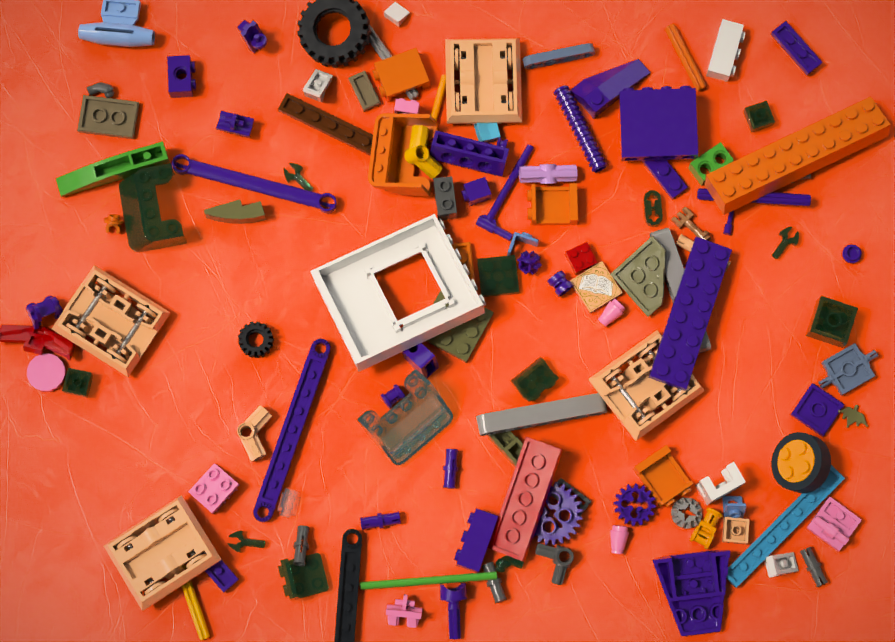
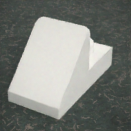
[303,69,333,102]
[764,552,799,578]

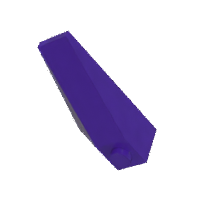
[570,59,651,119]

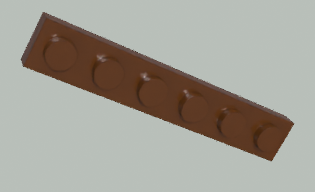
[278,93,373,156]

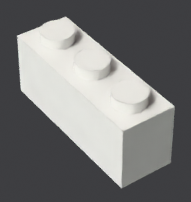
[706,19,746,82]

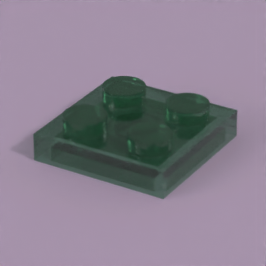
[477,255,519,297]

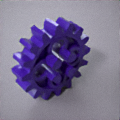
[613,483,656,527]

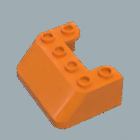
[368,113,438,196]

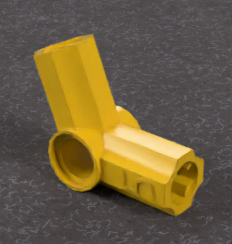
[405,125,443,179]

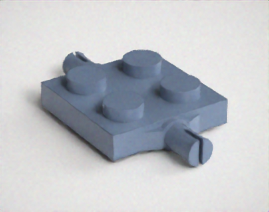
[818,343,878,396]

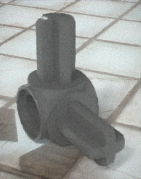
[535,543,574,585]

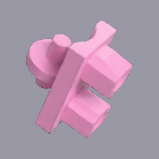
[386,594,422,628]

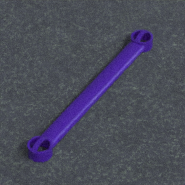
[172,154,337,214]

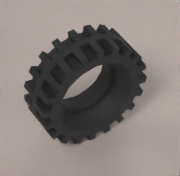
[297,0,371,68]

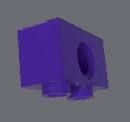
[167,55,196,98]

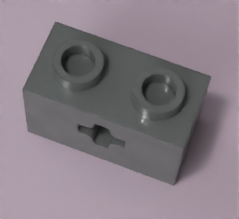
[433,176,457,220]

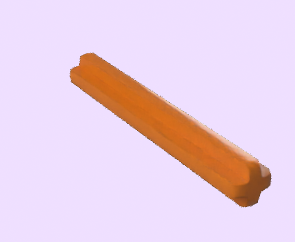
[665,24,706,91]

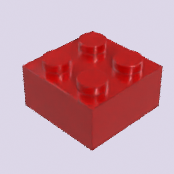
[565,242,598,275]

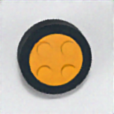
[771,432,831,493]

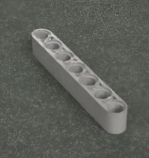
[649,227,711,354]
[476,393,608,436]

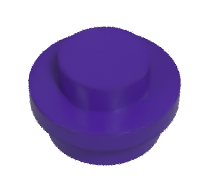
[842,244,862,263]

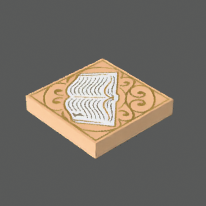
[570,261,623,313]

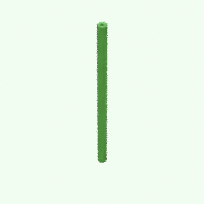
[360,571,497,590]

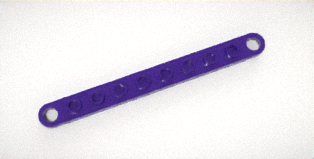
[253,338,330,522]

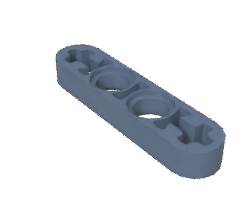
[522,43,595,69]

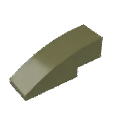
[204,199,266,224]
[487,431,523,467]

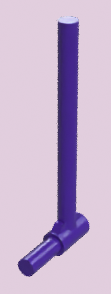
[476,144,534,241]

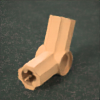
[237,405,273,462]

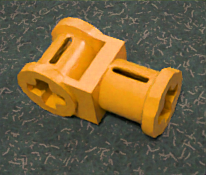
[689,507,723,550]

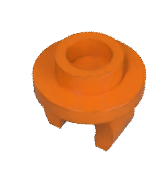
[104,214,123,234]

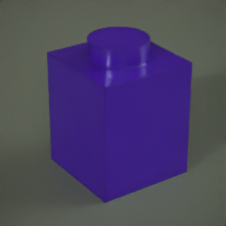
[461,177,491,206]

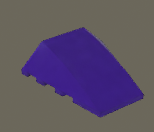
[652,550,730,636]

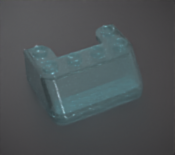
[357,369,453,465]

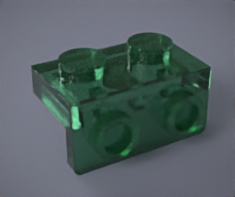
[511,357,559,402]

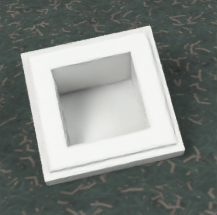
[384,2,410,27]

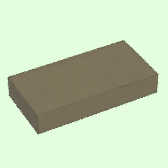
[348,71,381,112]

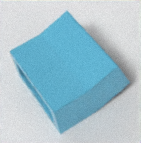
[474,123,501,143]

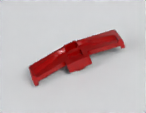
[0,324,75,360]

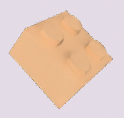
[722,517,749,545]

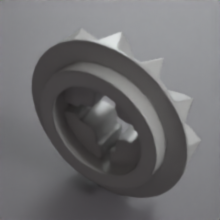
[671,498,702,529]

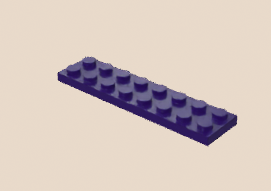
[648,237,732,391]

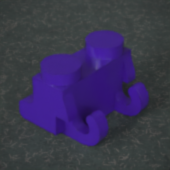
[26,296,63,329]

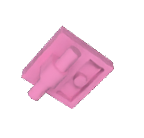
[806,496,861,552]

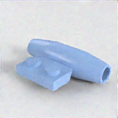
[78,0,155,47]

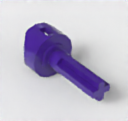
[440,583,467,640]

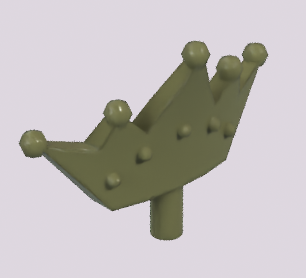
[838,405,868,428]

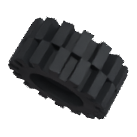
[238,321,274,358]

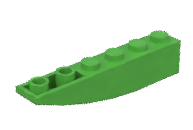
[56,141,171,197]

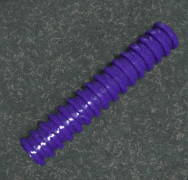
[553,85,607,173]

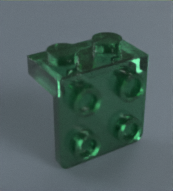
[278,553,329,601]

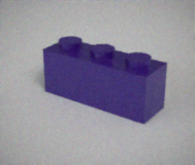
[454,508,498,573]

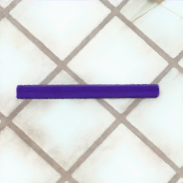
[697,188,811,206]

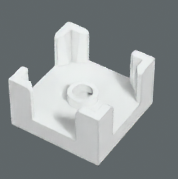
[695,462,746,505]

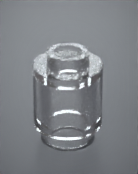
[277,488,301,519]

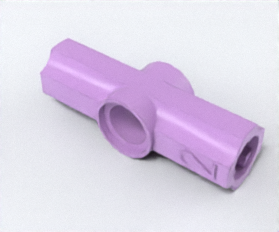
[519,164,577,184]

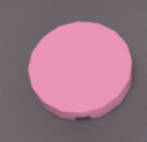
[27,353,66,392]

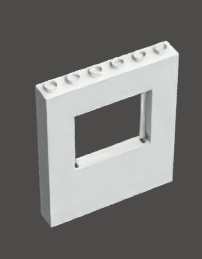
[310,214,486,372]

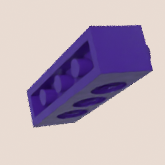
[430,131,509,177]

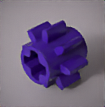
[517,250,542,275]

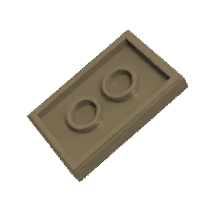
[77,95,140,139]

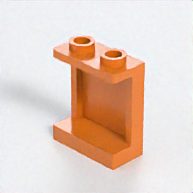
[372,48,430,102]
[527,183,578,225]
[633,445,694,507]

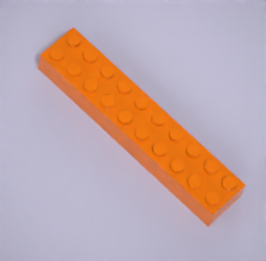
[705,97,891,215]

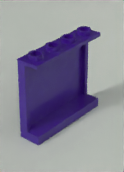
[619,86,698,161]

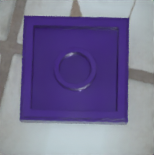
[790,383,844,437]

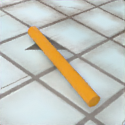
[427,75,446,147]

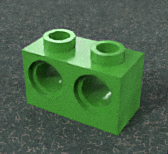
[688,142,734,186]

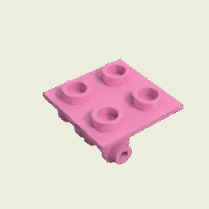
[188,463,239,514]

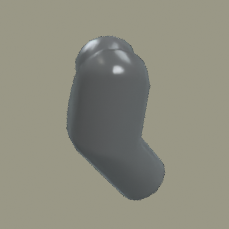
[86,82,115,98]

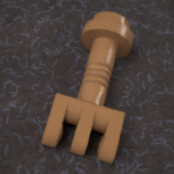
[671,207,711,241]

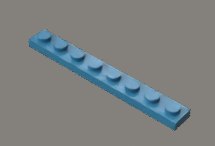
[726,465,845,588]

